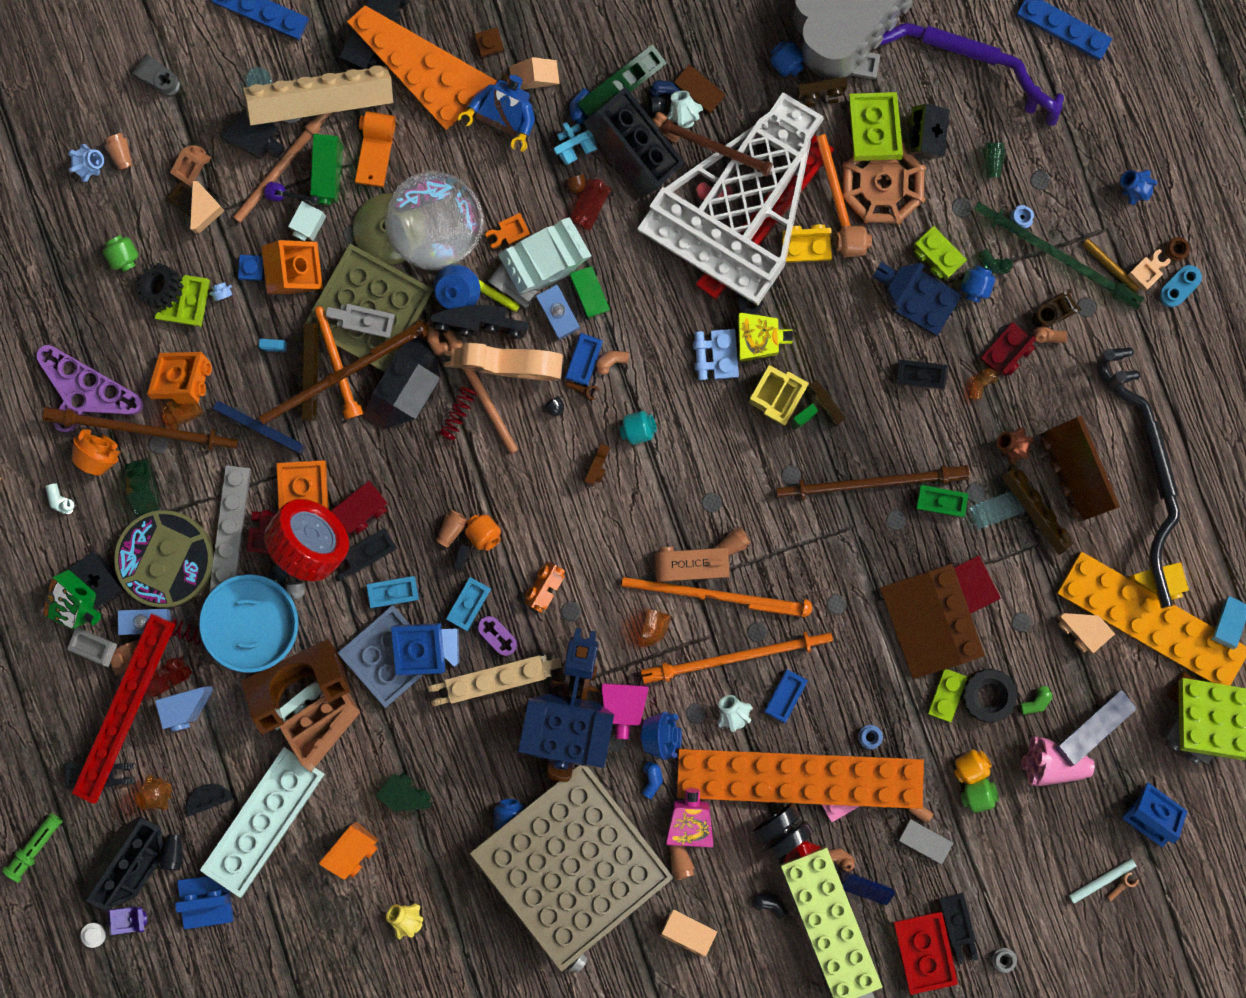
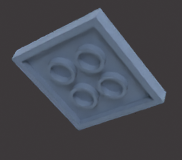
[338,605,424,708]

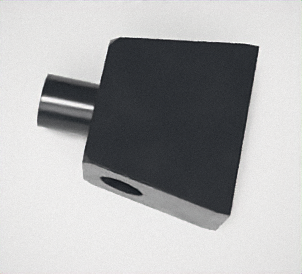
[223,108,285,159]

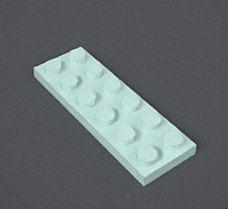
[200,747,325,898]

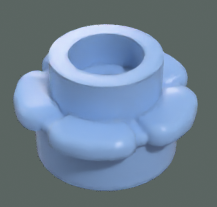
[1010,205,1034,229]
[209,282,233,301]

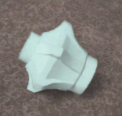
[666,91,703,128]
[717,695,753,732]

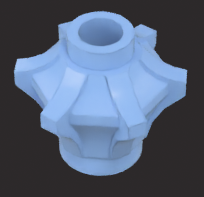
[68,144,104,182]

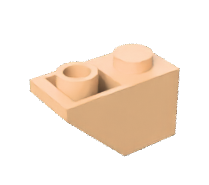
[1057,613,1115,653]

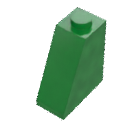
[311,134,344,206]

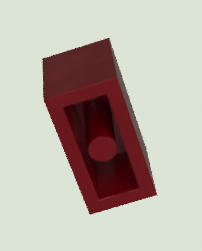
[332,481,390,535]

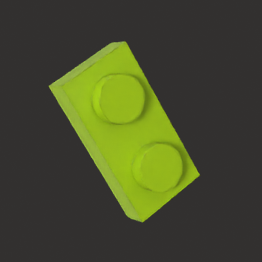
[927,669,968,722]

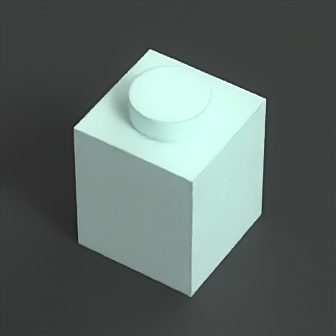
[288,201,326,242]

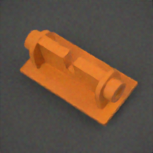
[524,561,565,613]

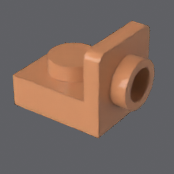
[170,145,211,186]

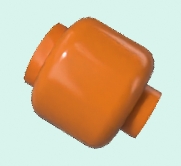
[465,514,501,551]

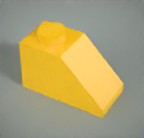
[1129,562,1189,600]

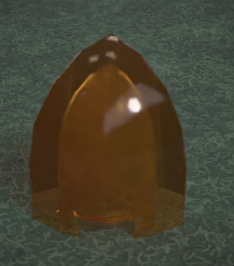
[638,609,671,647]

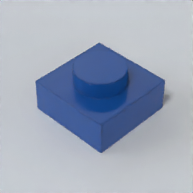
[238,255,264,281]

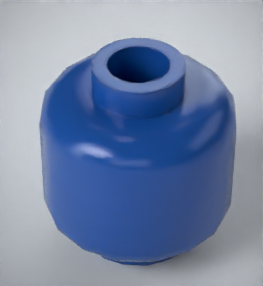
[770,40,804,77]
[961,265,996,302]
[493,799,525,830]

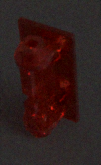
[570,178,611,231]
[146,655,192,697]

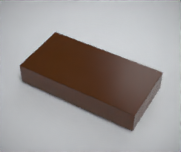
[674,64,726,114]

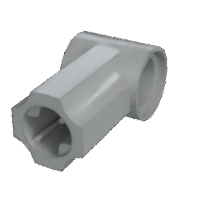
[487,263,538,309]

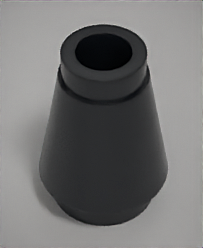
[159,834,183,871]

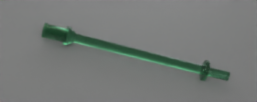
[973,201,1145,310]

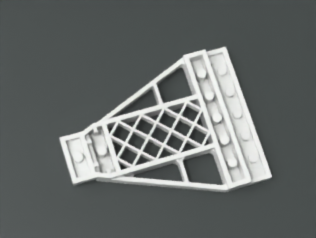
[638,93,824,305]

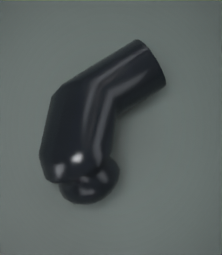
[752,893,788,919]

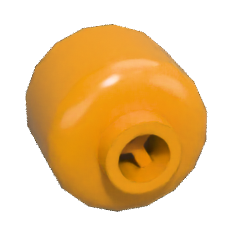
[954,749,992,785]

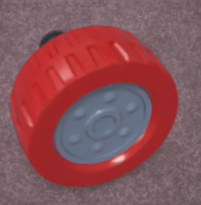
[264,499,349,584]

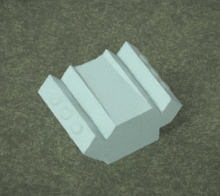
[498,217,592,294]

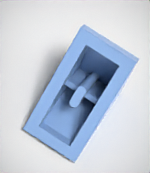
[441,629,459,667]

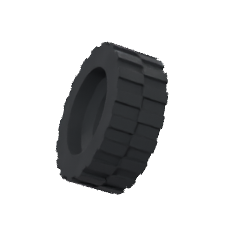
[962,669,1018,723]

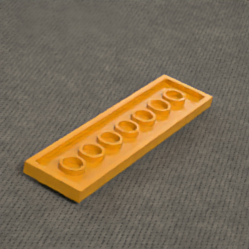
[1056,551,1246,686]

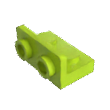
[912,226,967,281]

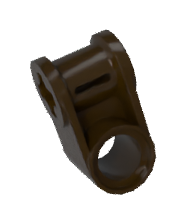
[1032,289,1082,328]

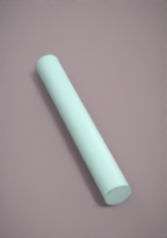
[1068,858,1137,904]

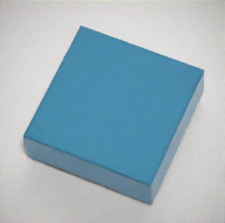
[259,339,287,353]

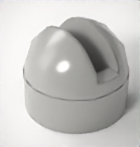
[285,581,305,599]

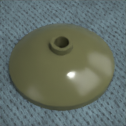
[353,193,425,265]

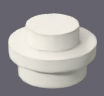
[81,923,106,948]

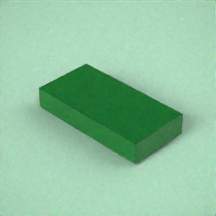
[790,403,818,429]

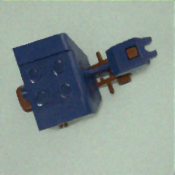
[518,628,614,782]

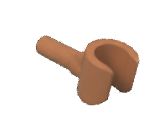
[1107,872,1139,901]

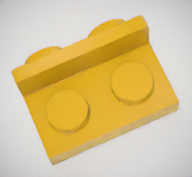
[782,224,832,263]

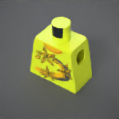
[738,313,793,362]

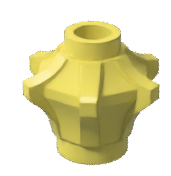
[386,903,423,939]

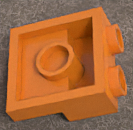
[147,352,212,404]

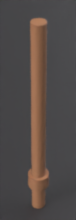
[233,113,331,223]
[443,330,518,455]

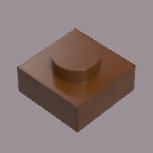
[475,27,505,58]

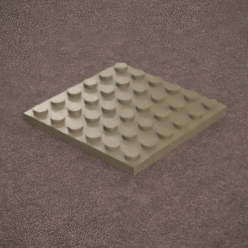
[469,765,674,972]

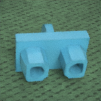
[553,122,597,165]

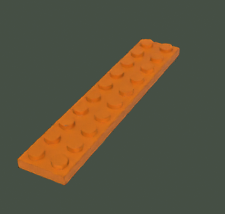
[677,749,924,809]

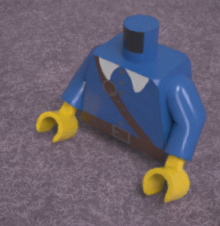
[458,75,535,152]

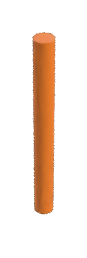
[816,134,851,228]

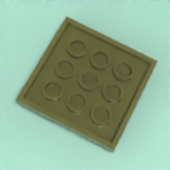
[303,244,434,373]

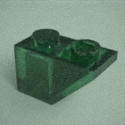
[125,458,160,516]
[376,772,433,812]

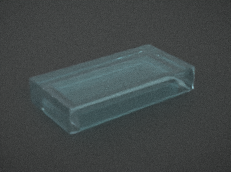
[970,491,1025,529]

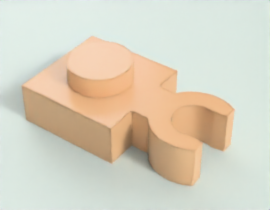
[1127,249,1171,292]

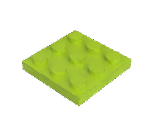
[1179,678,1246,761]

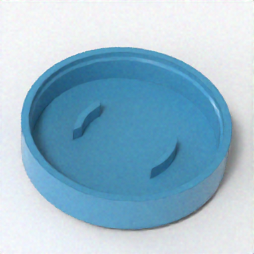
[198,575,298,673]

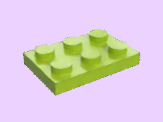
[849,92,903,161]

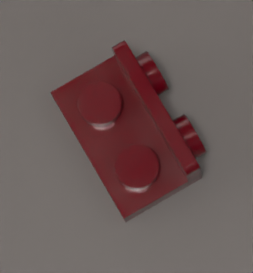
[980,322,1037,378]

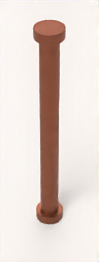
[663,119,773,176]

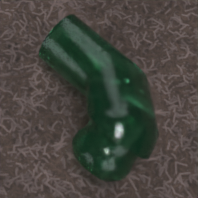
[978,248,1013,274]

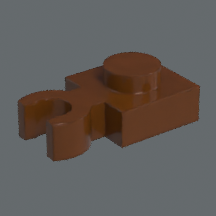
[585,444,610,486]

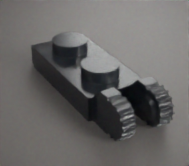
[336,528,398,582]
[64,762,134,788]
[939,892,979,965]

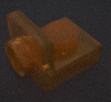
[162,400,203,430]

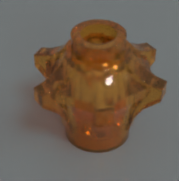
[134,774,172,810]

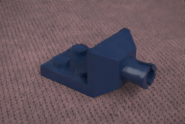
[872,261,962,337]

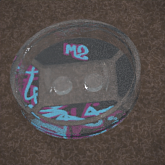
[385,171,483,270]

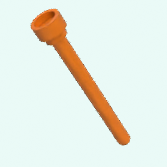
[315,306,363,420]

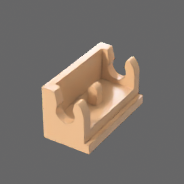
[659,909,717,958]

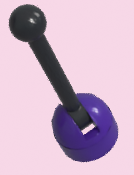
[265,181,319,205]

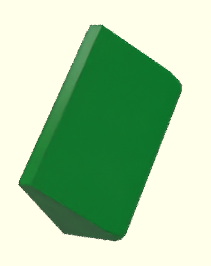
[570,266,610,320]

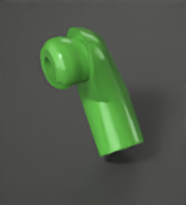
[1020,686,1052,715]

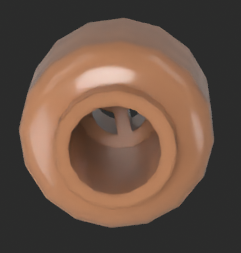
[836,226,872,257]

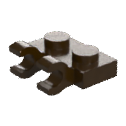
[796,77,848,108]

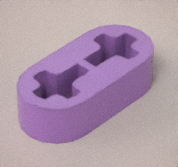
[478,616,517,656]

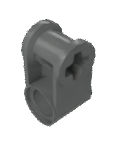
[132,54,180,96]

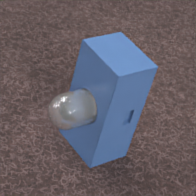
[536,285,580,340]
[118,609,171,635]

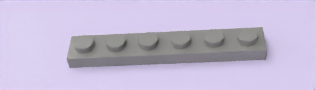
[209,466,251,594]

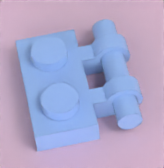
[693,329,739,381]

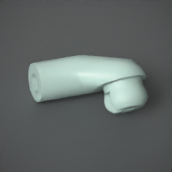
[45,483,74,514]

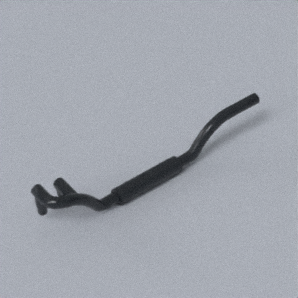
[1097,347,1180,609]

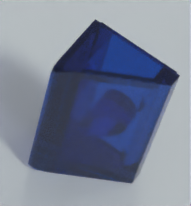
[842,872,895,905]

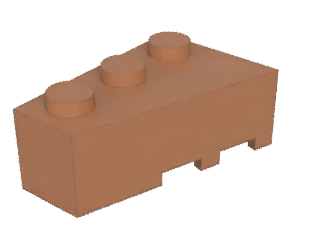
[279,693,360,772]

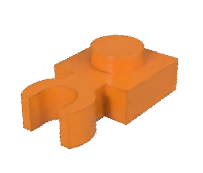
[485,213,531,249]

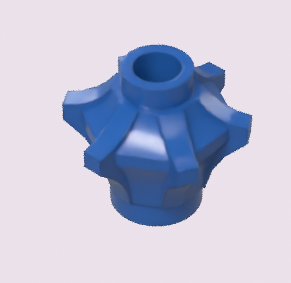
[1120,170,1157,205]

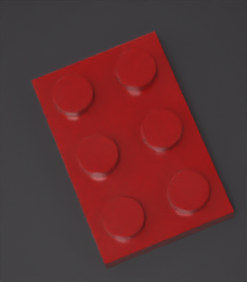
[893,911,958,995]

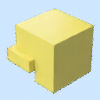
[748,365,809,426]

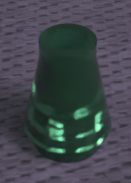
[983,143,1007,177]

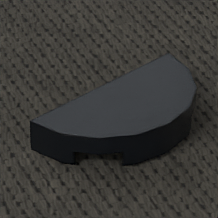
[186,783,234,817]

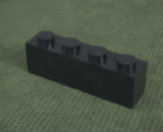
[340,0,410,70]

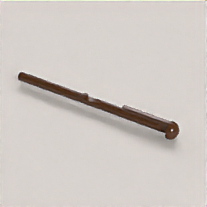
[258,321,429,425]

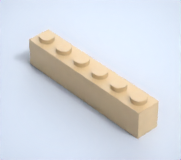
[243,66,393,126]

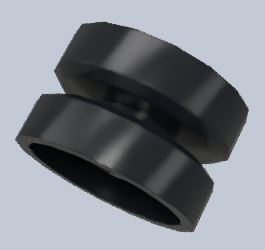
[751,803,814,862]

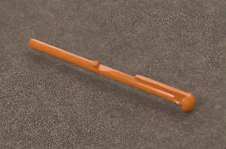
[622,577,812,617]

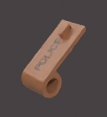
[655,547,730,582]

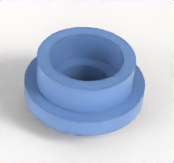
[858,725,883,749]

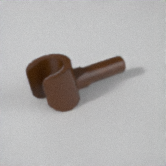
[566,381,600,401]

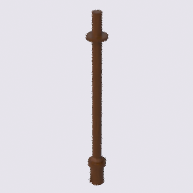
[43,406,238,451]
[776,465,970,501]

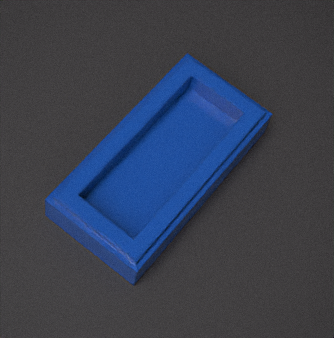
[565,333,603,387]
[764,669,808,723]

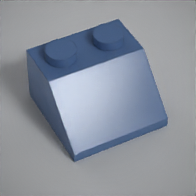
[155,686,213,732]

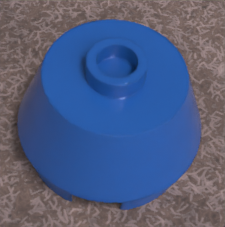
[433,265,480,310]
[640,711,682,760]

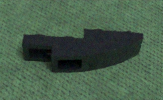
[429,305,529,339]

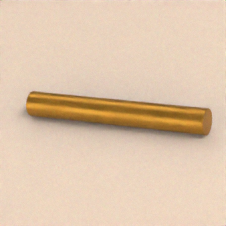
[1082,238,1140,294]

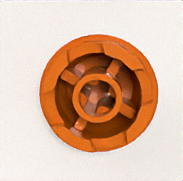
[71,429,120,476]

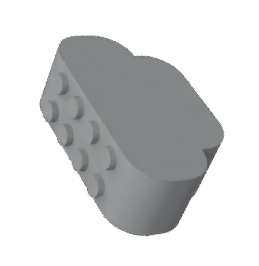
[794,0,913,80]

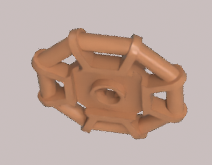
[842,142,927,225]

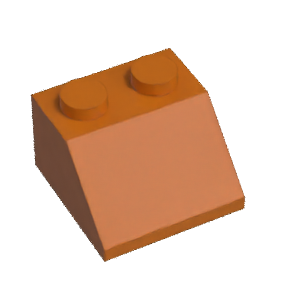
[261,240,323,294]
[319,821,379,880]

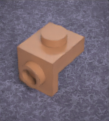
[110,639,140,676]

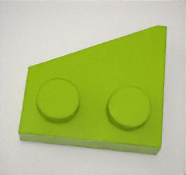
[155,275,210,327]

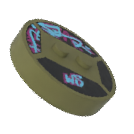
[115,510,214,608]

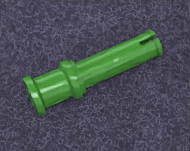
[2,812,63,883]

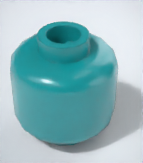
[619,411,657,445]

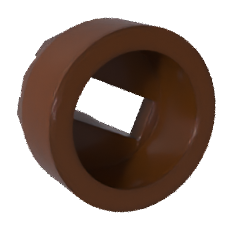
[566,174,586,193]

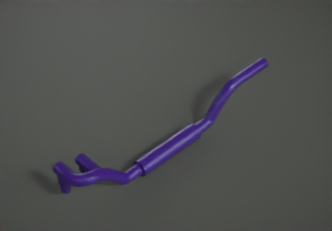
[879,23,1064,126]

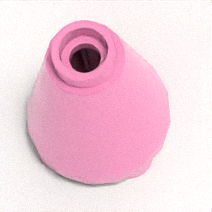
[1021,736,1094,786]

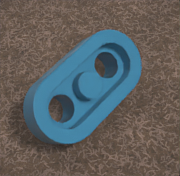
[1159,265,1202,307]

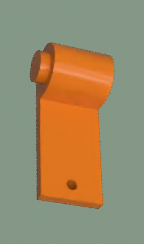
[355,111,396,188]

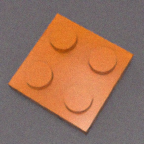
[277,460,329,509]

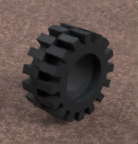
[136,263,183,310]

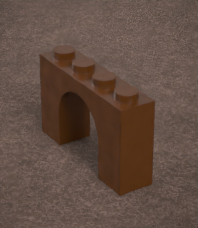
[241,638,351,735]

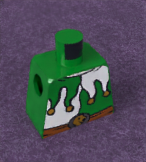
[42,570,101,629]

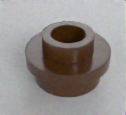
[1165,237,1190,261]

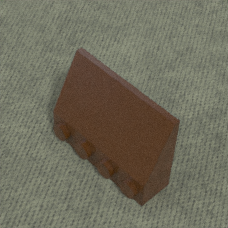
[1040,416,1121,522]
[879,563,985,679]

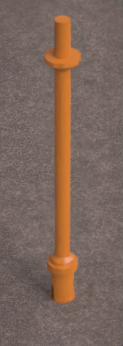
[641,631,833,685]

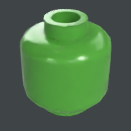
[102,235,139,272]
[961,778,999,813]

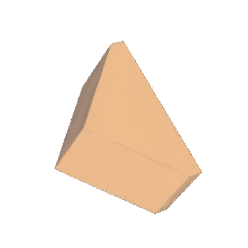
[509,57,560,90]
[190,181,224,234]

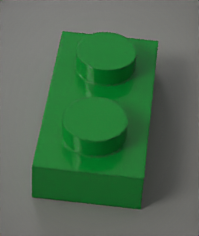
[916,485,969,518]

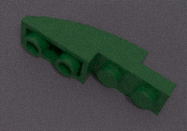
[577,44,667,117]

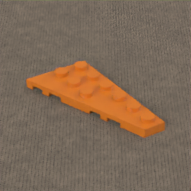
[347,5,497,131]

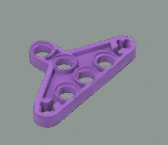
[37,345,143,433]

